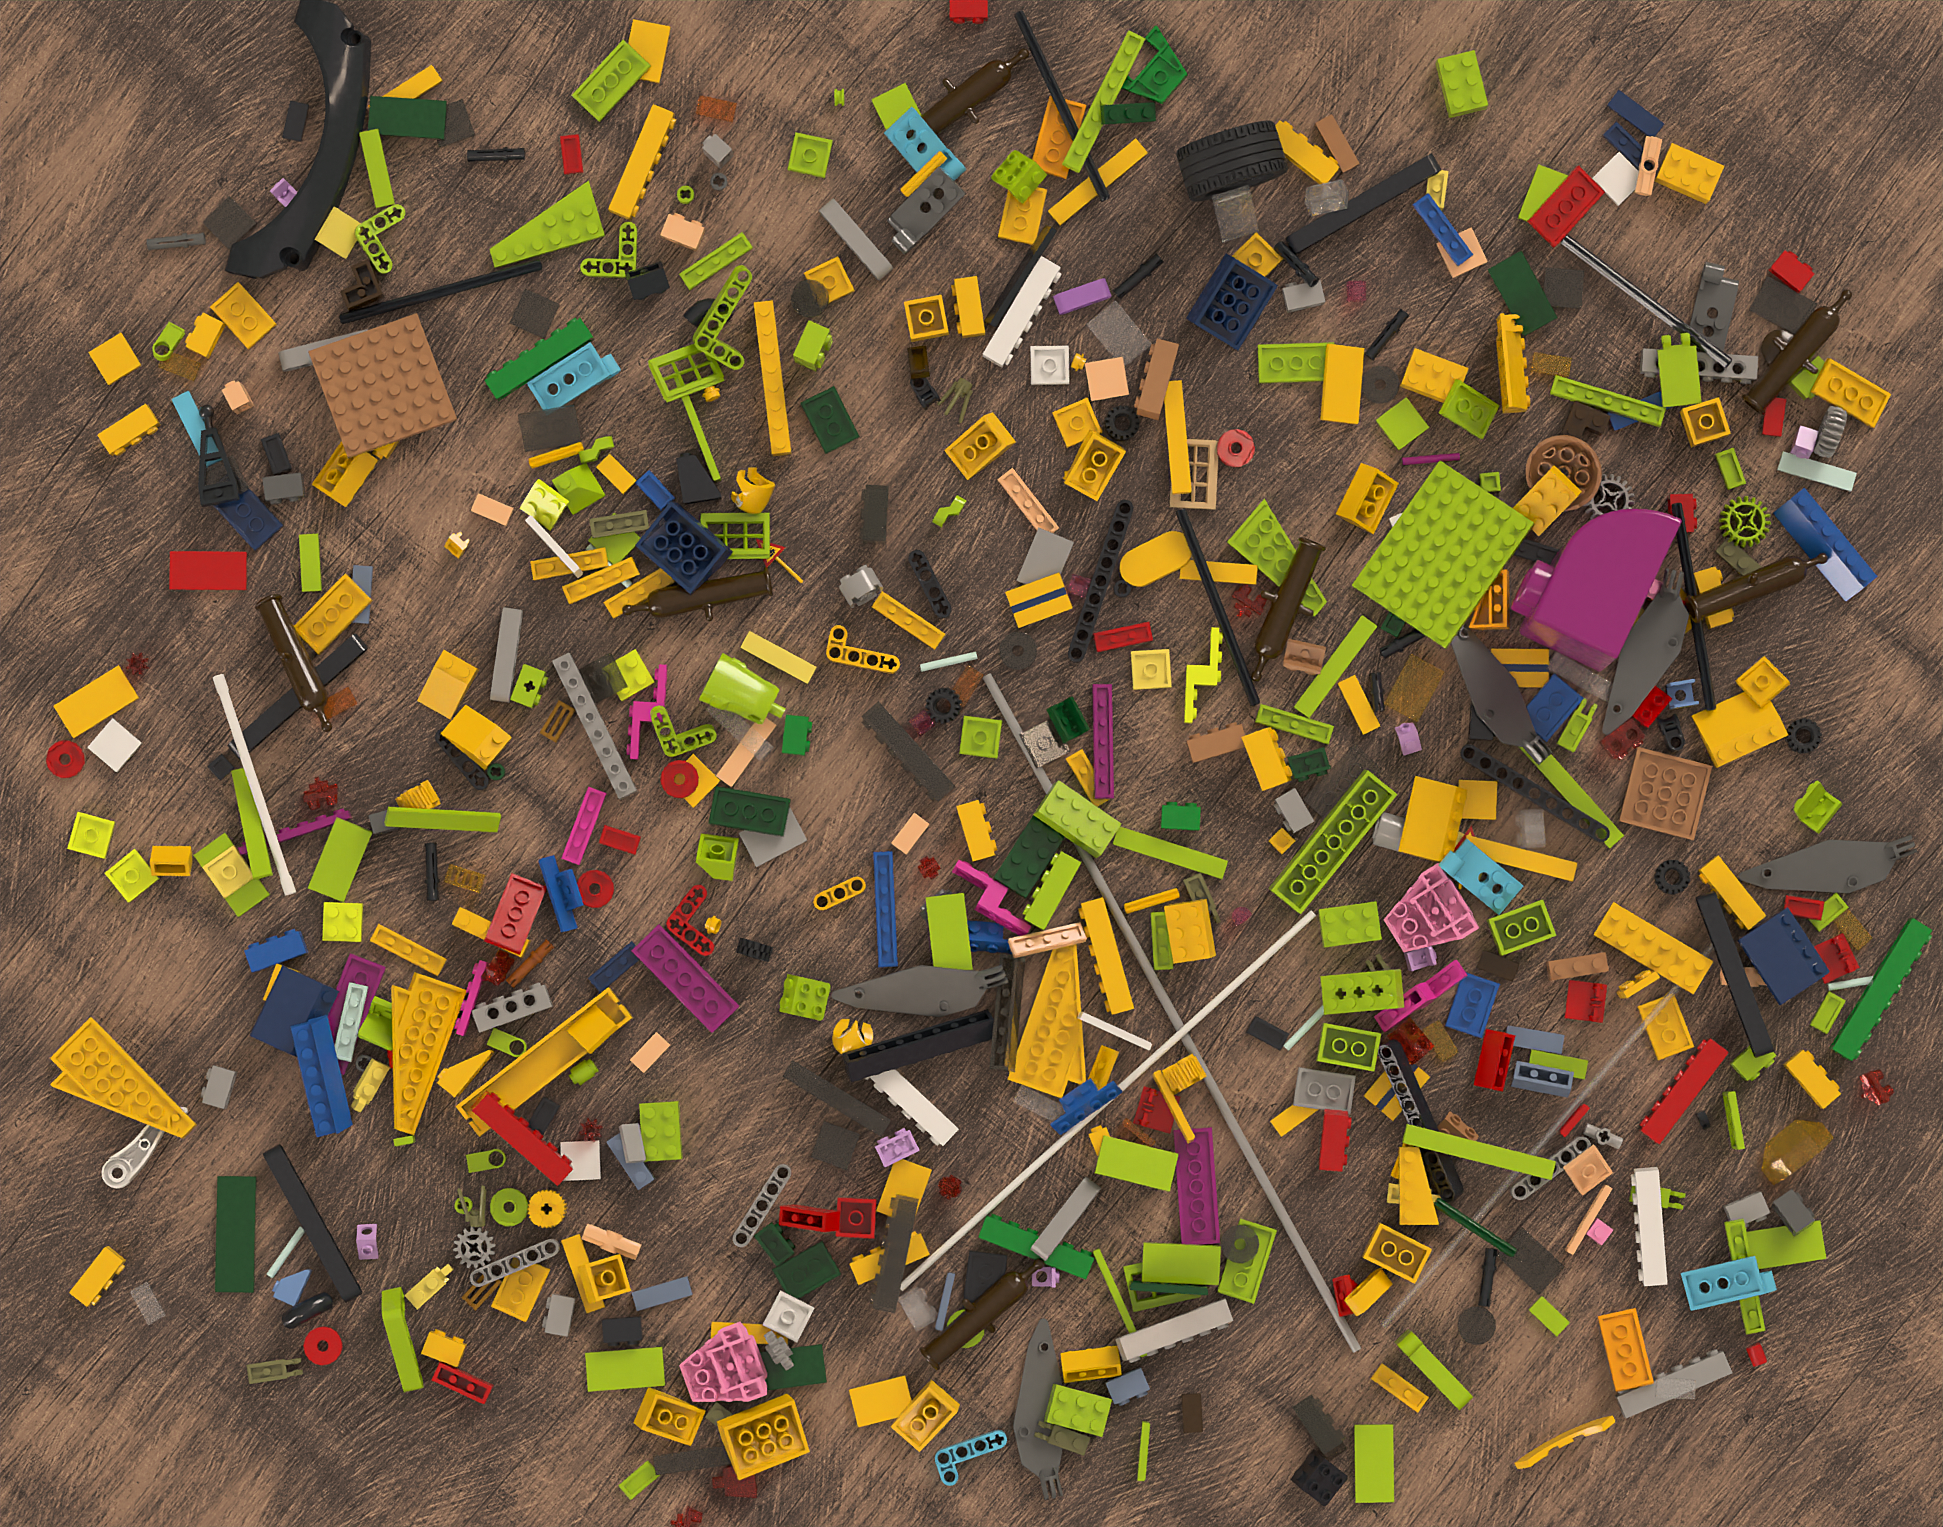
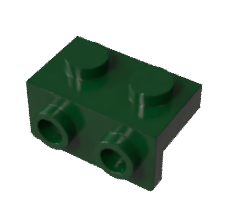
[1046,696,1090,743]
[1287,747,1331,782]
[754,1222,796,1266]

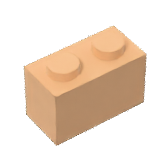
[660,213,705,252]
[222,381,254,415]

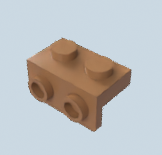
[1283,639,1326,675]
[1437,1112,1479,1159]

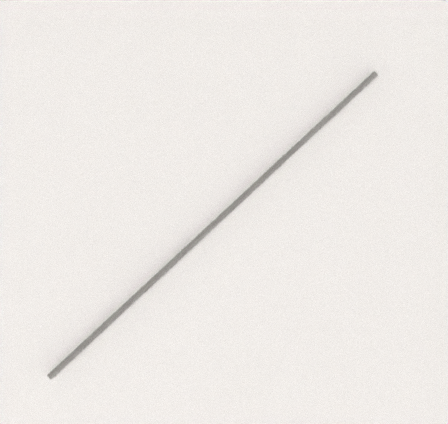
[983,673,1361,1353]

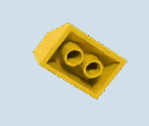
[312,441,378,507]
[1336,463,1399,534]
[1241,727,1292,791]

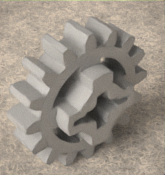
[453,1227,496,1269]
[764,1330,794,1371]

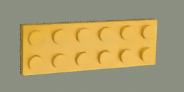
[1594,902,1713,995]

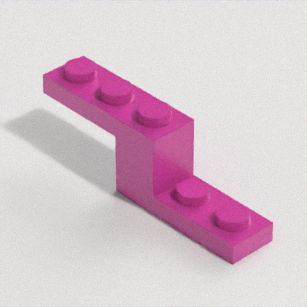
[627,664,668,760]
[952,860,1031,936]
[1374,960,1468,1033]

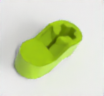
[578,436,614,463]
[932,495,967,528]

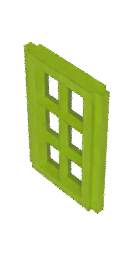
[648,339,725,403]
[701,513,770,559]
[1123,1262,1201,1312]

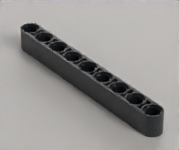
[1285,153,1442,255]
[1068,499,1134,663]
[227,633,368,760]
[1460,744,1610,843]
[1695,890,1774,1058]
[1378,1039,1464,1203]
[263,1144,363,1303]

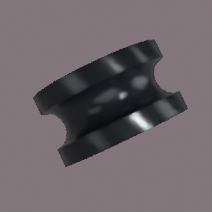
[1114,580,1131,598]

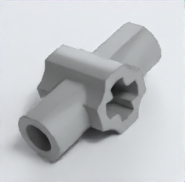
[1583,1123,1623,1149]

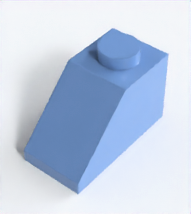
[272,1269,313,1306]

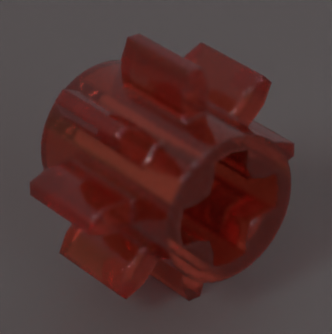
[126,653,149,676]
[917,856,941,880]
[579,1118,603,1142]
[939,1174,962,1200]

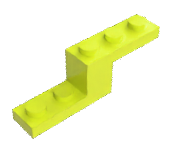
[1184,627,1223,724]

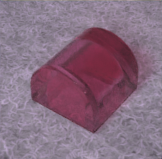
[1346,281,1366,302]
[1067,574,1091,598]
[908,709,935,737]
[1231,907,1252,926]

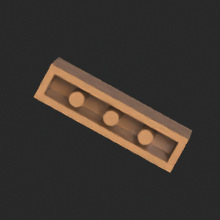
[1134,339,1179,420]

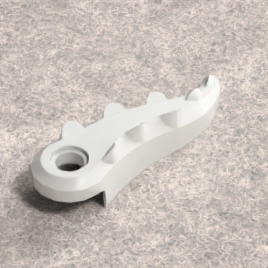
[102,1107,188,1189]

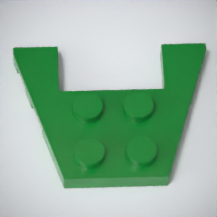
[1121,25,1188,104]

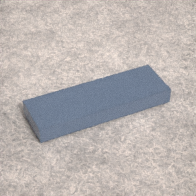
[352,565,373,624]
[1506,1025,1565,1054]
[935,1272,955,1331]
[632,1276,693,1311]

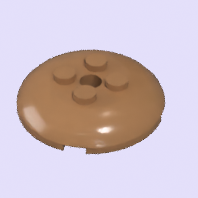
[1526,435,1602,511]

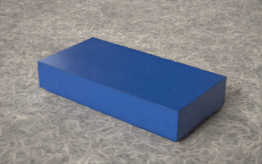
[635,470,675,511]

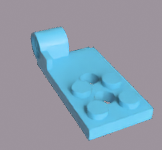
[884,107,967,181]
[527,342,621,416]
[1438,838,1523,915]
[1681,1256,1777,1311]

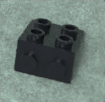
[1290,1449,1348,1506]

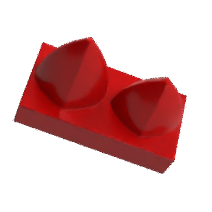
[1332,1275,1358,1317]

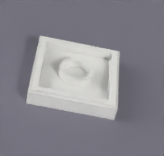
[1592,152,1639,206]
[1030,346,1069,385]
[87,718,143,773]
[560,1140,601,1181]
[763,1290,814,1342]

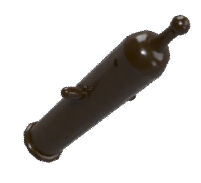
[906,49,1029,151]
[1741,289,1852,415]
[1251,537,1326,682]
[1685,553,1828,623]
[622,567,773,621]
[255,594,333,732]
[919,1258,1045,1370]

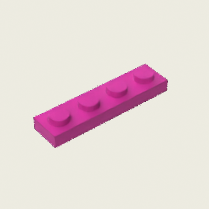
[561,787,607,865]
[454,960,489,1036]

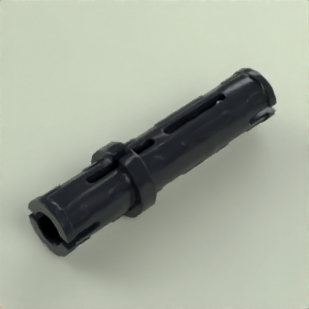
[467,147,525,162]
[1274,241,1319,287]
[1113,253,1164,300]
[1364,309,1410,361]
[1379,629,1426,660]
[424,843,440,901]
[1478,1247,1498,1307]

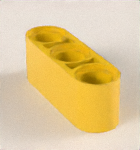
[813,877,866,911]
[1344,1268,1393,1316]

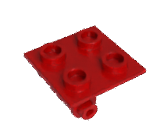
[1619,686,1673,728]
[1814,933,1860,984]
[1564,980,1607,1023]
[1133,1086,1181,1134]

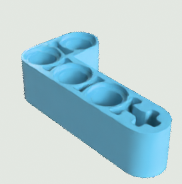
[935,1430,1007,1486]

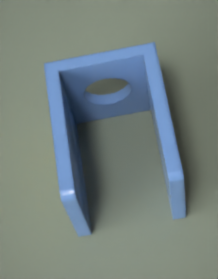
[1666,679,1699,710]

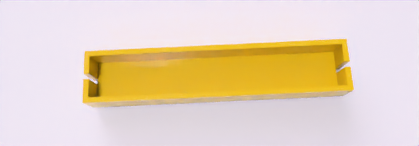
[456,987,633,1137]

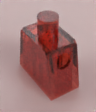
[712,1465,757,1498]

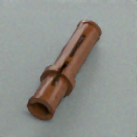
[506,939,555,988]

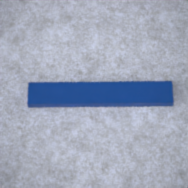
[873,851,898,967]

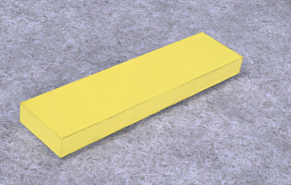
[740,631,817,684]

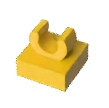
[444,532,470,559]

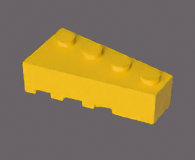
[1398,1147,1439,1225]

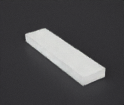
[525,516,583,578]
[1077,1012,1152,1050]

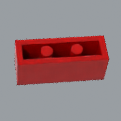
[1474,1029,1516,1092]
[1318,1109,1352,1172]
[779,1204,840,1232]
[432,1361,494,1404]

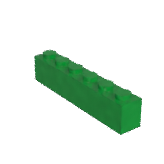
[484,318,594,402]
[978,1213,1094,1280]

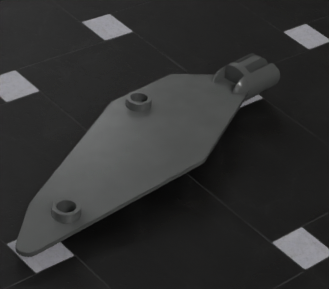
[1602,568,1689,735]
[1451,624,1552,765]
[1739,835,1918,893]
[831,965,1008,1017]
[1013,1318,1066,1500]

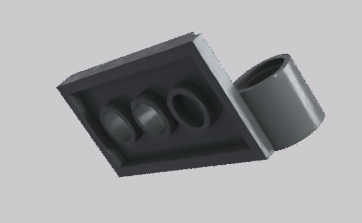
[887,166,966,255]
[1689,262,1739,351]

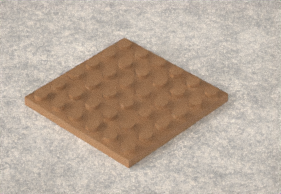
[308,313,457,458]

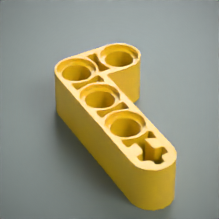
[826,625,900,674]

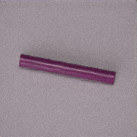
[1402,453,1460,465]

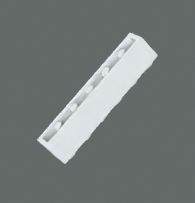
[983,256,1062,368]
[865,1070,959,1146]
[1631,1167,1667,1286]

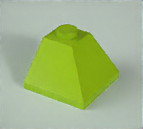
[552,463,606,515]
[696,833,739,881]

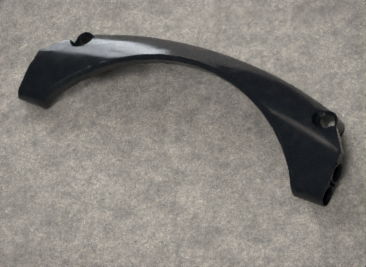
[224,0,371,279]

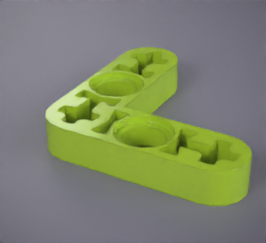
[355,204,405,274]
[580,222,637,278]
[650,706,717,757]

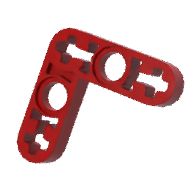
[666,885,714,956]

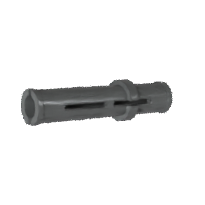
[147,232,206,251]

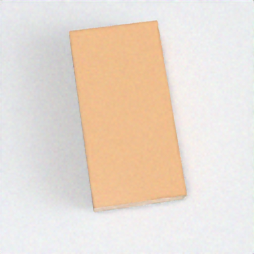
[471,493,514,526]
[891,813,929,855]
[630,1032,670,1073]

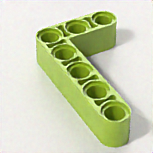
[693,265,752,370]
[382,1287,424,1392]
[1394,1329,1473,1411]

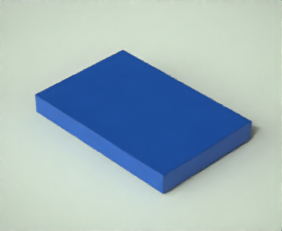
[1526,673,1584,742]
[1445,972,1500,1038]

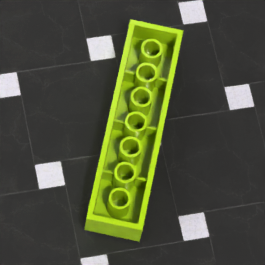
[1268,769,1398,914]

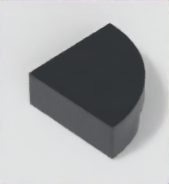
[1695,1110,1711,1130]

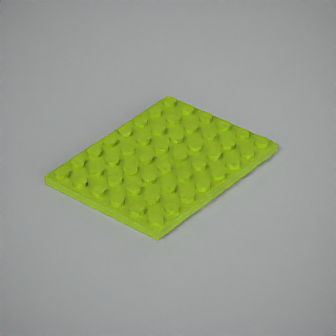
[1352,461,1534,649]

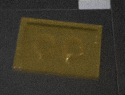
[1384,654,1445,722]

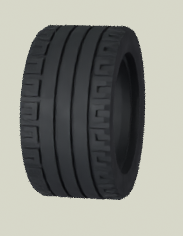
[1176,120,1288,202]

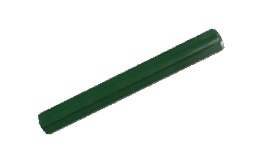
[1434,1198,1517,1257]

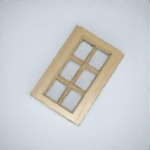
[1170,439,1218,510]

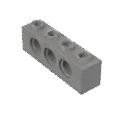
[472,983,553,1033]

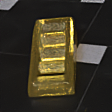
[444,864,486,894]

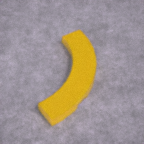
[1514,1415,1615,1469]

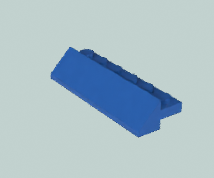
[1773,488,1877,602]
[290,1015,353,1137]

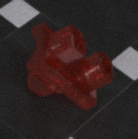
[1232,584,1267,618]
[303,776,339,810]
[481,950,514,986]
[1859,1069,1894,1106]
[670,1506,703,1527]

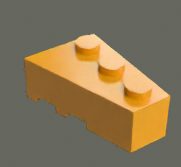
[1469,569,1510,630]

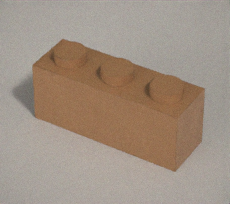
[1186,722,1245,764]
[1546,952,1609,981]

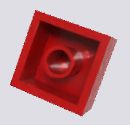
[836,1197,877,1238]

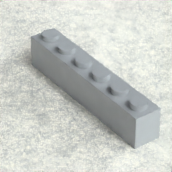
[1115,1299,1233,1363]
[1615,1349,1732,1418]

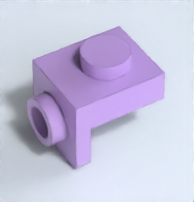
[270,178,297,207]
[1395,722,1422,755]
[1404,946,1437,971]

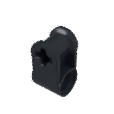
[910,377,941,411]
[1657,714,1685,752]

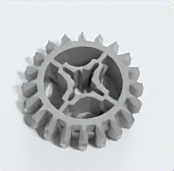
[1814,406,1847,458]
[1583,474,1635,520]

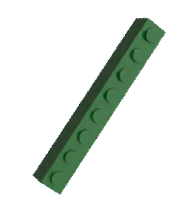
[1829,918,1932,1061]

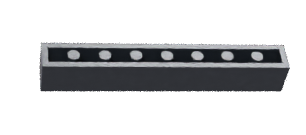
[842,1009,997,1082]

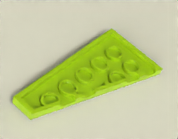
[489,181,605,268]
[1227,498,1327,617]

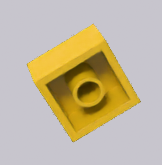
[904,295,949,342]
[1679,397,1731,448]
[578,1254,631,1304]

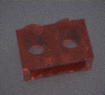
[1599,718,1645,760]
[1387,1017,1434,1065]

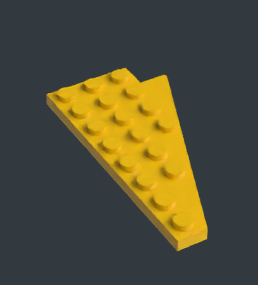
[1008,944,1086,1098]
[391,972,466,1135]
[50,1017,197,1139]

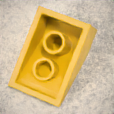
[944,412,1016,480]
[1064,430,1126,501]
[417,650,479,720]
[441,705,512,770]
[437,1050,495,1097]
[891,1380,960,1452]
[633,1387,706,1446]

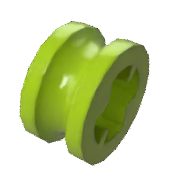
[834,89,844,106]
[677,186,694,204]
[454,1197,473,1214]

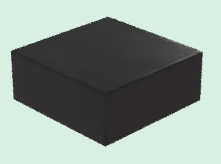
[207,754,235,781]

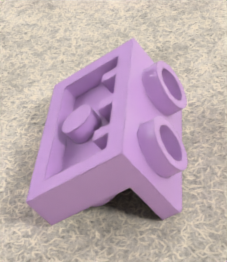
[875,1128,920,1167]

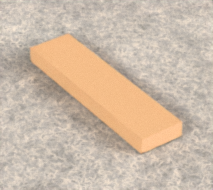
[997,468,1059,533]
[716,718,777,787]
[1008,922,1087,958]
[1565,1185,1612,1255]

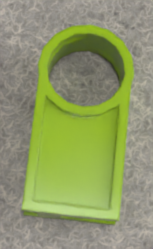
[152,322,185,361]
[487,1028,527,1057]
[466,1149,506,1173]

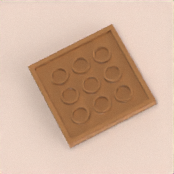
[1618,747,1712,841]

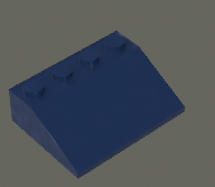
[1186,253,1278,350]
[635,501,733,594]
[1737,907,1830,1005]
[249,965,339,1057]

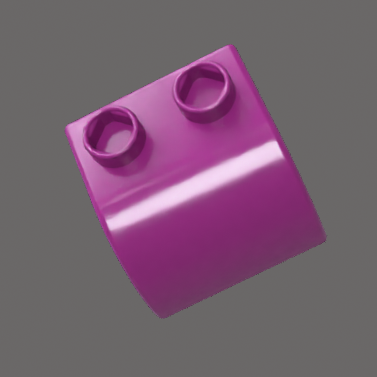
[1511,509,1682,672]

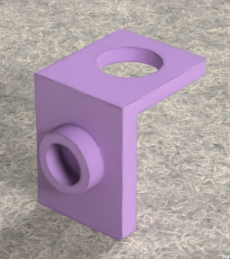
[356,1224,378,1260]
[1032,1267,1059,1288]

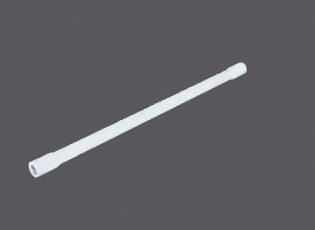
[212,674,296,896]

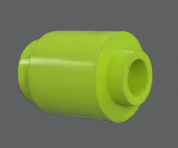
[569,1059,599,1086]

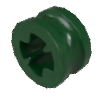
[487,763,505,781]

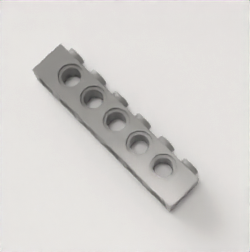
[1640,348,1758,384]

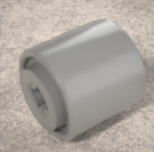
[1372,812,1406,853]

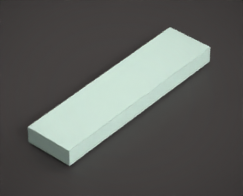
[1777,451,1857,492]
[335,982,369,1062]

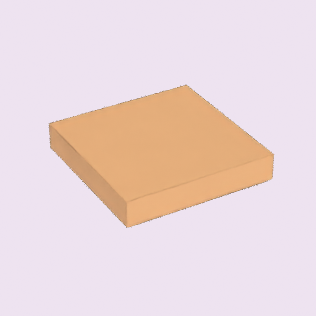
[1437,227,1488,278]
[1085,357,1129,401]
[1563,1144,1613,1196]

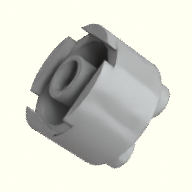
[839,565,884,608]

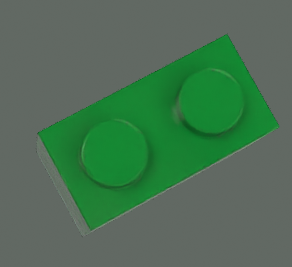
[782,714,813,756]
[1160,802,1201,831]

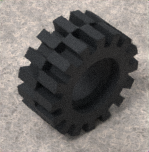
[1105,405,1140,441]
[925,688,962,723]
[1785,718,1822,754]
[1654,860,1690,894]
[736,938,773,962]

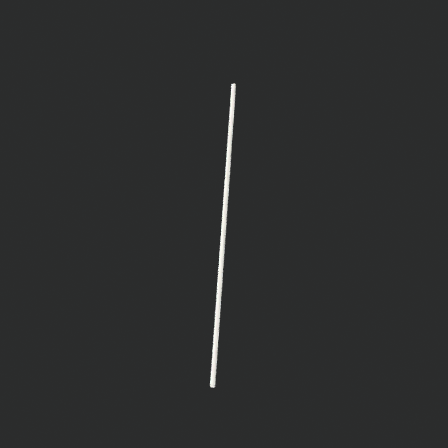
[898,910,1316,1291]

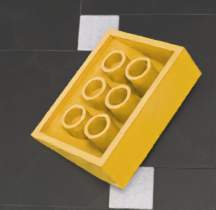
[1496,330,1530,414]
[1691,692,1788,768]
[1398,776,1468,863]
[717,1394,810,1480]

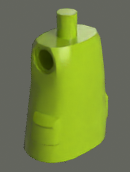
[699,653,786,724]

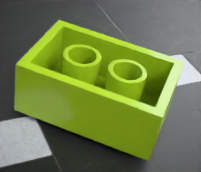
[1435,50,1488,118]
[793,320,833,372]
[1487,900,1556,956]
[1318,902,1382,948]
[1316,1023,1381,1071]
[639,1101,683,1162]
[1044,1384,1112,1437]

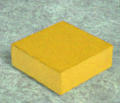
[1269,828,1295,855]

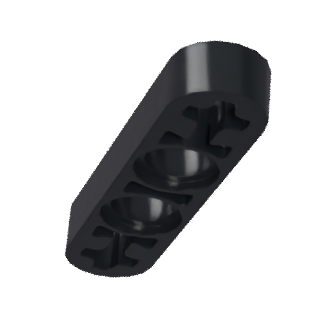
[908,550,952,619]
[435,728,489,790]

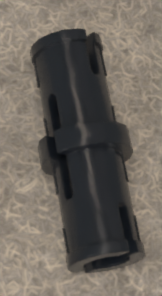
[1369,672,1386,712]

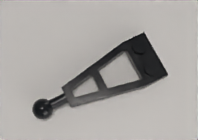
[198,404,240,507]

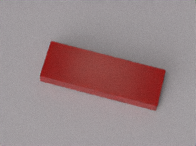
[1093,622,1153,652]

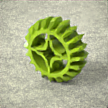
[1718,496,1771,548]

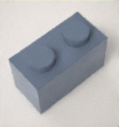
[1105,1367,1150,1406]

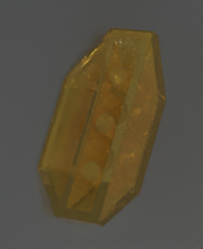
[1761,1120,1834,1185]

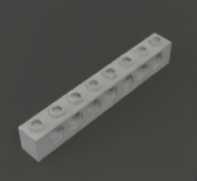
[552,653,638,800]

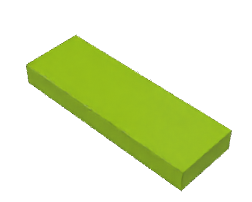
[299,533,322,592]
[1151,912,1173,970]
[1528,1050,1588,1079]
[1137,1421,1150,1481]

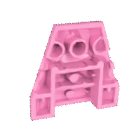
[1384,863,1479,952]
[679,1322,767,1402]

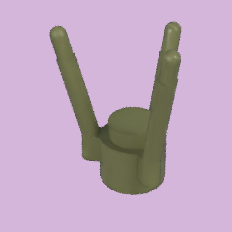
[937,378,973,423]
[457,1185,487,1227]

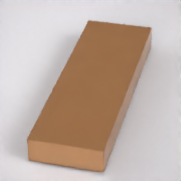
[1315,114,1360,174]

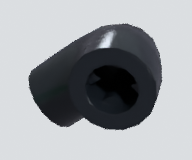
[683,298,736,328]
[282,1292,333,1329]

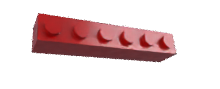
[1639,1038,1729,1145]
[471,1090,573,1186]

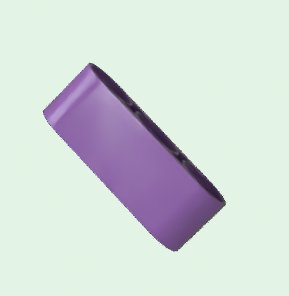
[1053,278,1112,315]

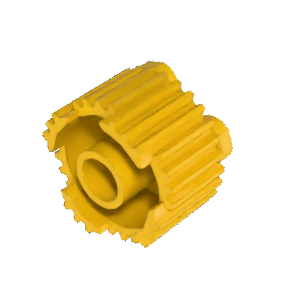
[395,780,441,809]
[1162,1054,1207,1095]
[527,1189,568,1228]

